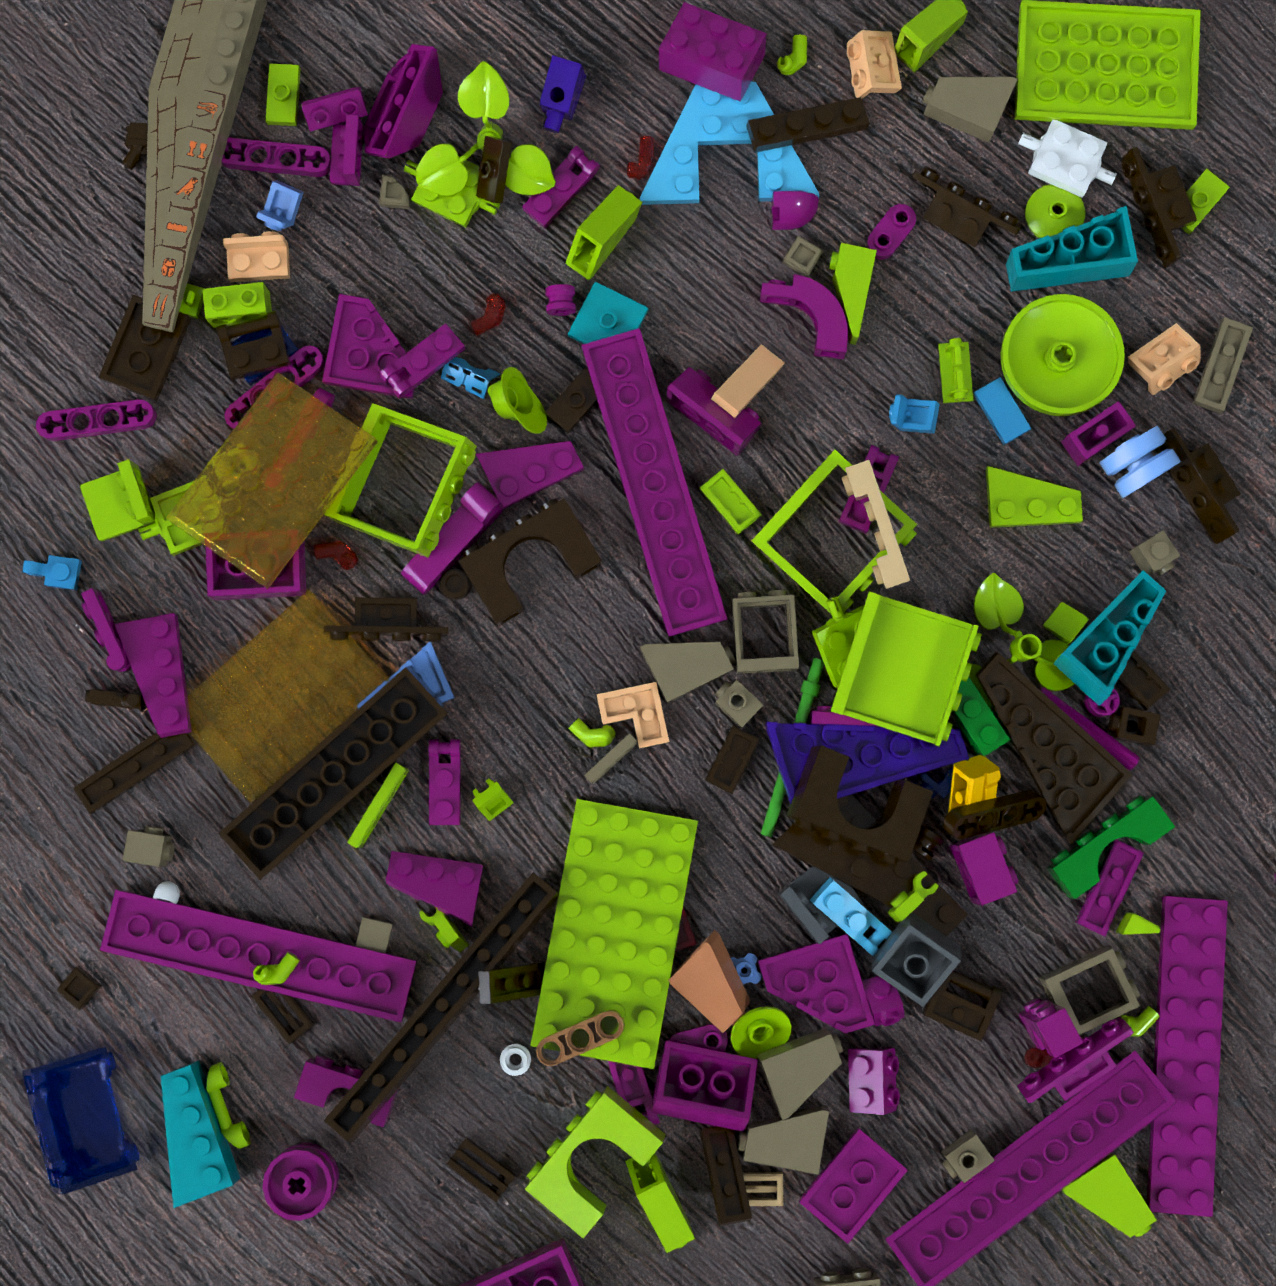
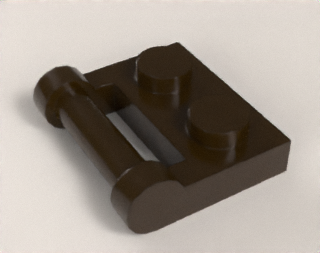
[217,311,291,380]
[923,970,1003,1042]

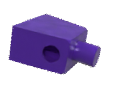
[539,55,586,133]

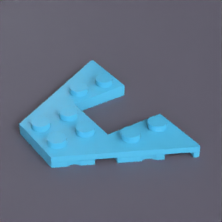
[639,82,819,205]

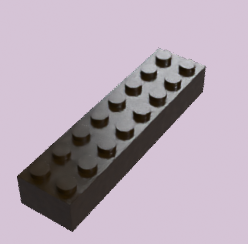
[218,666,450,880]

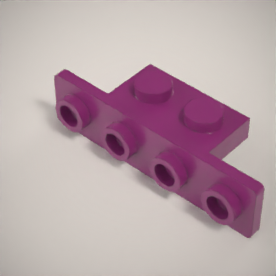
[1017,1016,1134,1103]

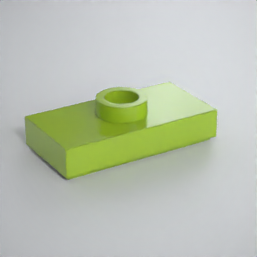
[265,64,301,126]
[1181,169,1230,235]
[699,469,762,535]

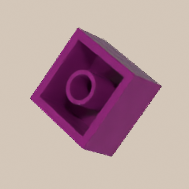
[949,832,1018,906]

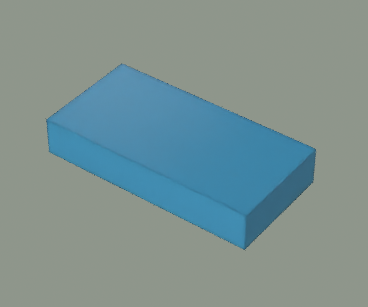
[973,377,1032,445]

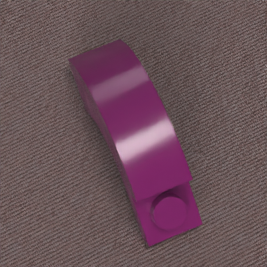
[759,274,848,359]

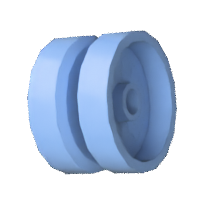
[1099,426,1181,499]

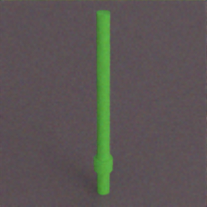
[760,658,824,838]

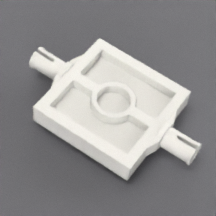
[1018,120,1117,198]

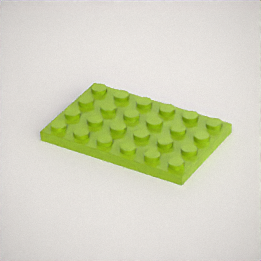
[1014,0,1201,130]

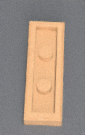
[711,344,785,418]

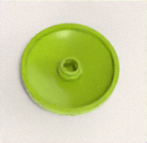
[1000,294,1125,416]

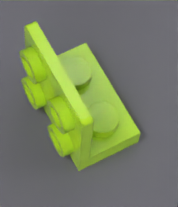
[80,459,155,541]

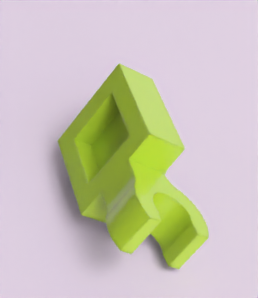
[887,871,938,922]
[419,907,469,953]

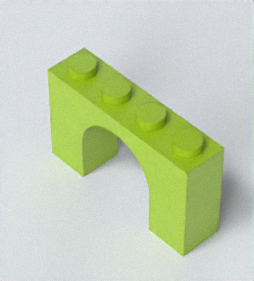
[525,1086,666,1238]

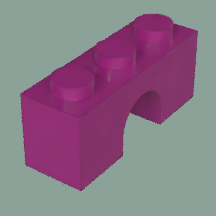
[1018,998,1083,1058]
[294,1055,398,1127]

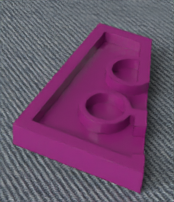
[476,441,584,509]
[386,851,483,927]

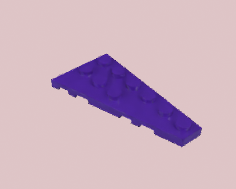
[765,722,969,805]

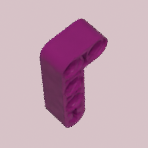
[401,482,504,595]

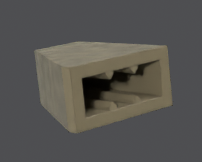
[922,77,1018,143]
[640,642,736,704]
[757,1028,843,1120]
[738,1106,829,1175]

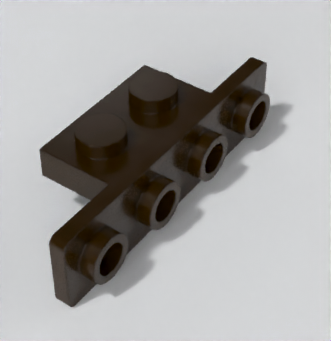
[1122,147,1197,268]
[912,166,1022,247]
[1155,428,1241,544]
[323,597,449,642]

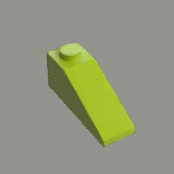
[829,243,877,345]

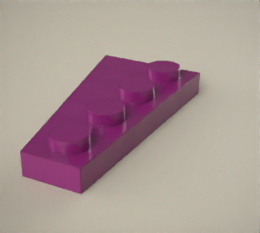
[114,613,192,738]

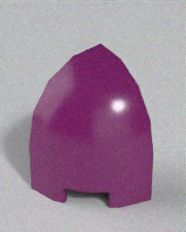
[772,191,819,230]

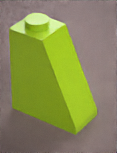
[895,0,968,73]
[565,185,643,280]
[625,1152,695,1253]
[1062,1153,1157,1238]

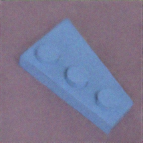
[357,641,455,709]

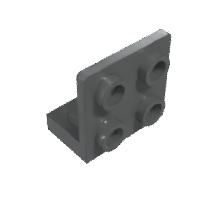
[778,866,864,944]

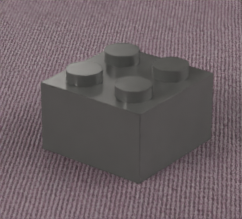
[872,912,961,1007]

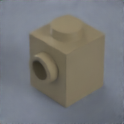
[1129,530,1180,576]
[714,680,763,729]
[122,826,175,867]
[941,1130,995,1183]

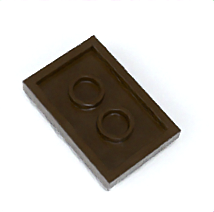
[98,295,191,401]

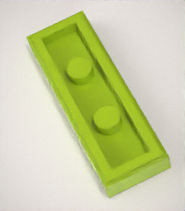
[347,763,409,848]

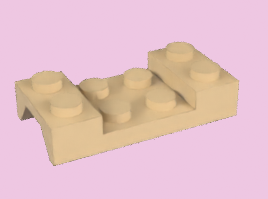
[841,460,910,589]

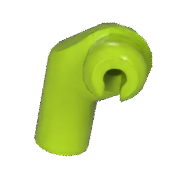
[777,34,807,75]
[568,718,616,748]
[253,951,300,985]
[1115,1006,1160,1037]

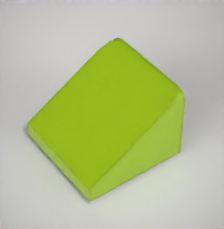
[1042,602,1089,644]
[1116,912,1161,935]

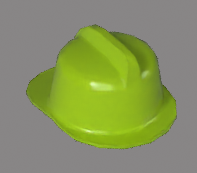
[487,367,547,434]

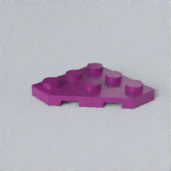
[322,294,415,399]
[757,933,875,1034]

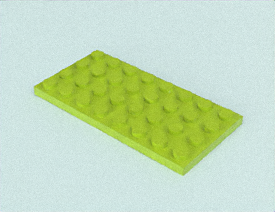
[531,799,698,1069]

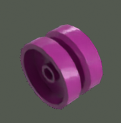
[262,1142,339,1221]

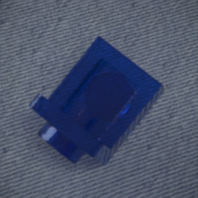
[917,765,954,799]

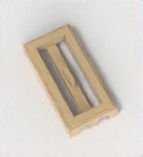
[742,1172,783,1206]

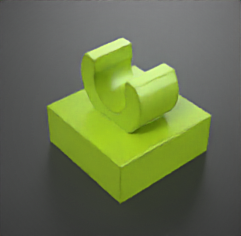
[179,284,204,319]
[472,778,514,821]

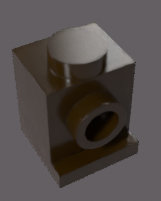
[1109,707,1161,746]

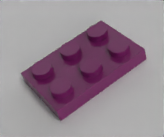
[799,1127,908,1244]

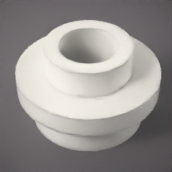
[500,1044,531,1076]

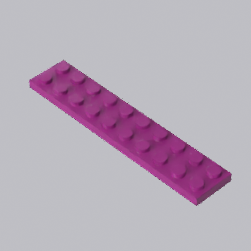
[581,328,727,637]
[100,889,418,1023]
[1147,895,1228,1217]
[885,1051,1177,1286]

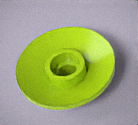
[1025,184,1085,239]
[731,1006,792,1059]

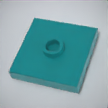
[568,282,649,344]

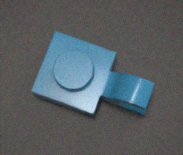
[22,555,82,590]

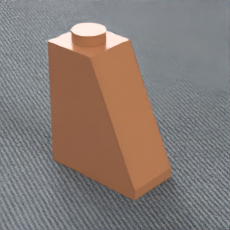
[668,930,751,1033]

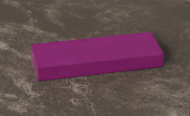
[1075,839,1144,937]

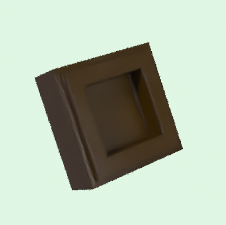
[56,966,102,1010]

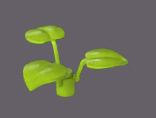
[416,61,556,196]
[969,573,1075,708]

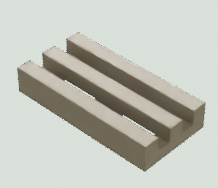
[584,733,637,784]

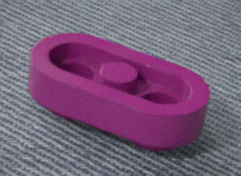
[866,204,916,260]
[668,1023,728,1052]

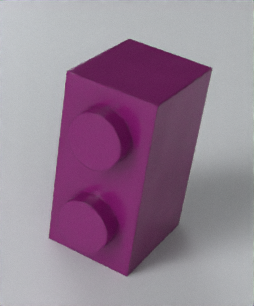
[1061,401,1136,466]

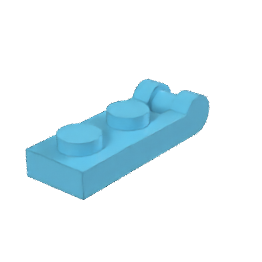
[810,877,892,956]

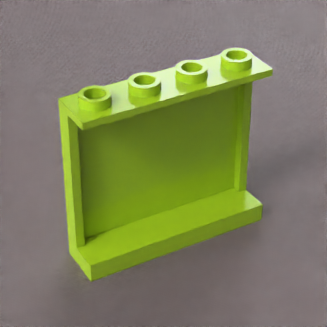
[831,591,982,746]

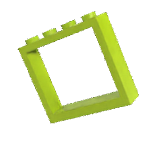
[324,403,477,558]
[752,450,917,613]

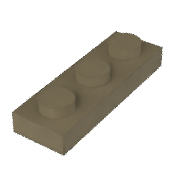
[1192,317,1253,414]

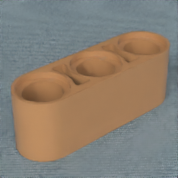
[536,1010,625,1066]

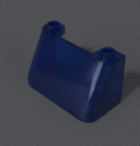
[23,1047,140,1195]

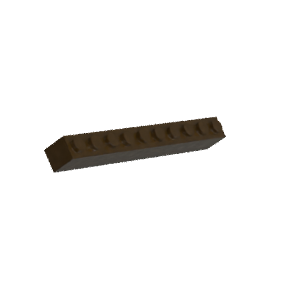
[324,872,558,1142]

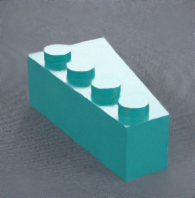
[1006,205,1138,292]
[1053,570,1166,706]
[161,1060,241,1208]

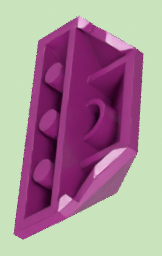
[364,44,443,158]

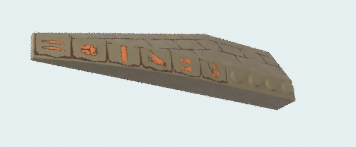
[142,0,267,332]

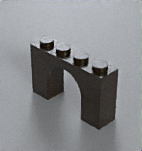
[459,498,603,627]
[786,745,933,866]

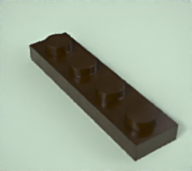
[746,97,870,153]
[73,733,196,814]

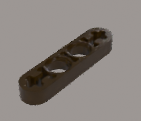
[943,790,1047,839]

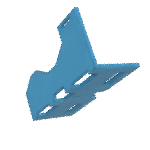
[441,357,500,399]

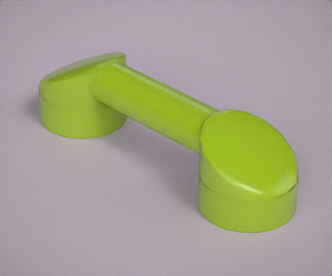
[206,1062,251,1149]

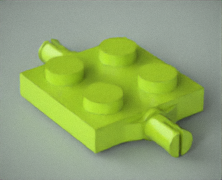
[404,156,500,228]
[138,476,241,556]
[812,596,864,688]

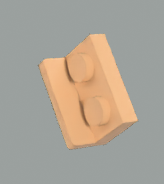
[847,30,902,99]
[223,231,290,282]
[1128,323,1201,395]

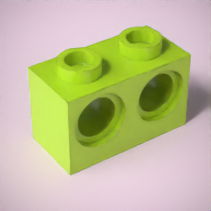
[202,282,272,328]

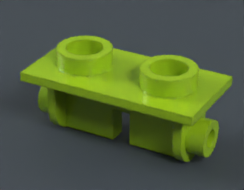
[938,338,974,403]

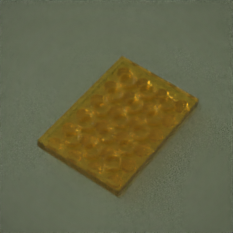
[166,372,378,589]
[187,589,389,803]

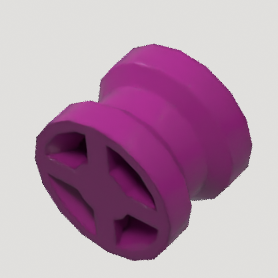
[545,284,576,316]
[1084,689,1120,717]

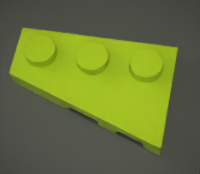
[986,466,1083,528]

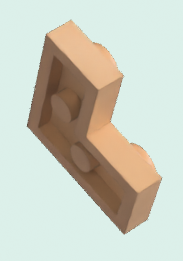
[596,682,669,749]

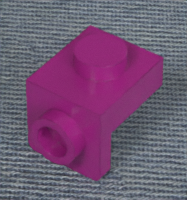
[862,976,904,1026]

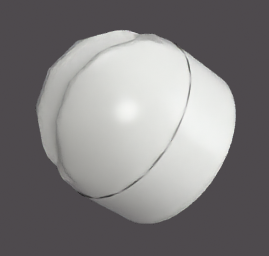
[153,881,180,904]

